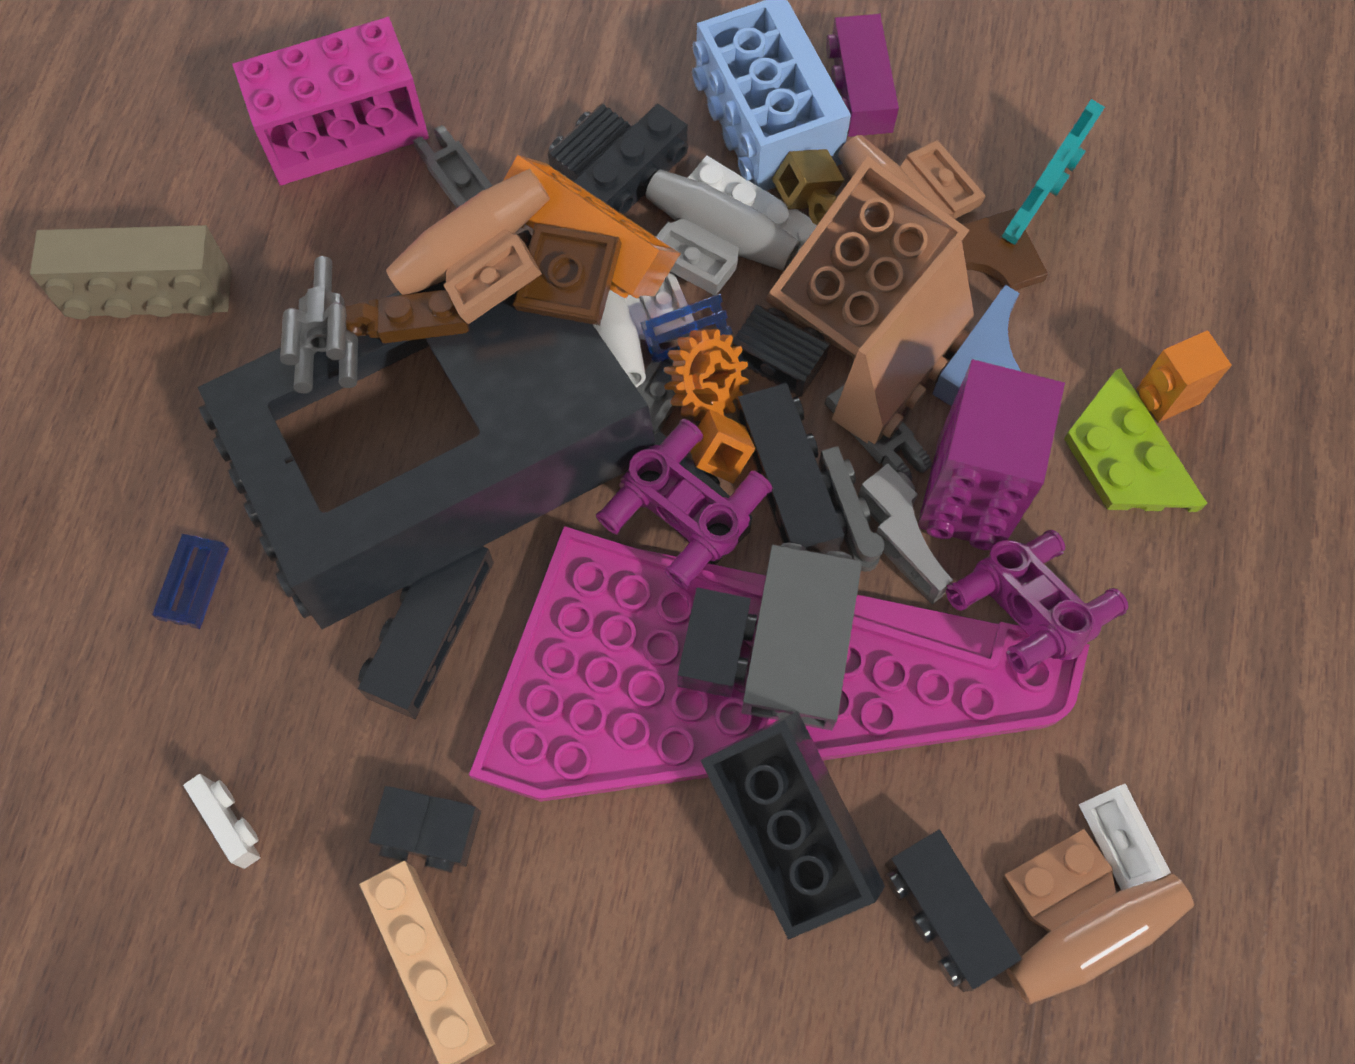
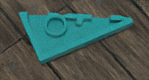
[1001,99,1105,245]

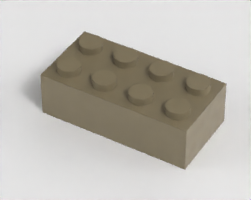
[30,225,232,319]

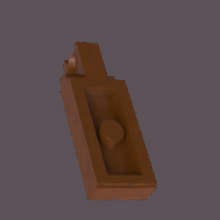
[345,290,469,343]

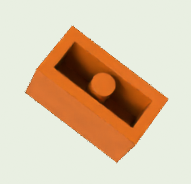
[1136,330,1232,423]

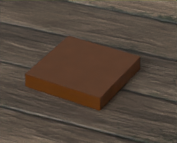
[513,223,622,326]

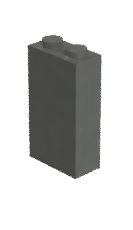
[741,543,862,731]

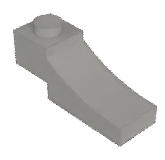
[858,464,953,604]

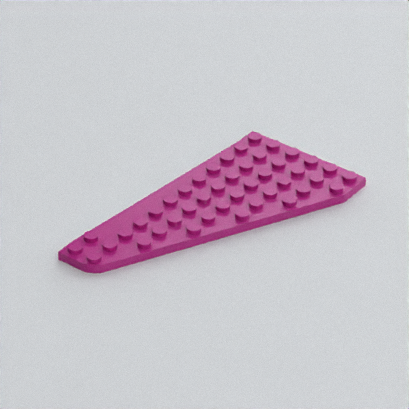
[469,526,1090,802]

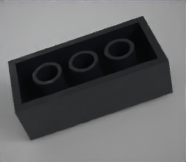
[701,711,885,940]

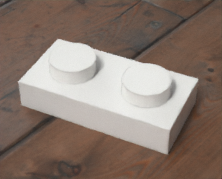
[183,774,261,869]
[1079,784,1171,891]

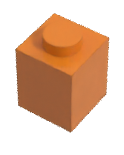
[690,409,755,484]

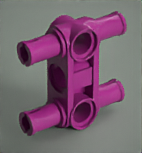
[596,419,772,589]
[946,529,1129,674]

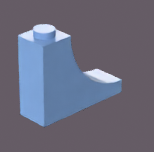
[932,285,1021,406]

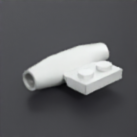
[593,272,697,387]

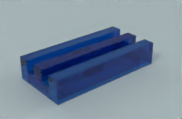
[640,294,733,362]
[152,534,229,629]

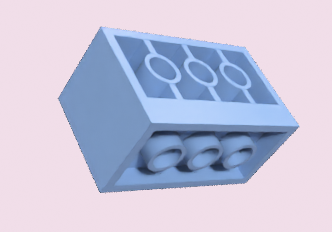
[692,0,851,191]

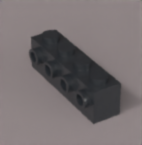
[574,103,688,215]

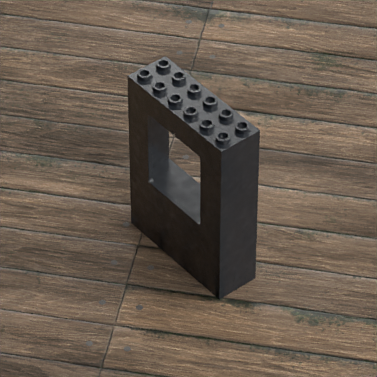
[197,229,656,630]

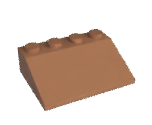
[765,156,970,358]
[832,237,974,444]

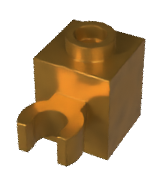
[772,149,844,225]

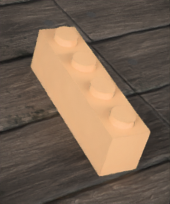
[360,861,495,1064]

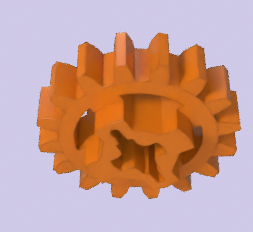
[663,329,749,421]

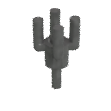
[280,256,358,393]

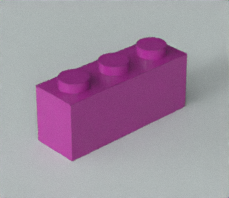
[826,14,899,137]

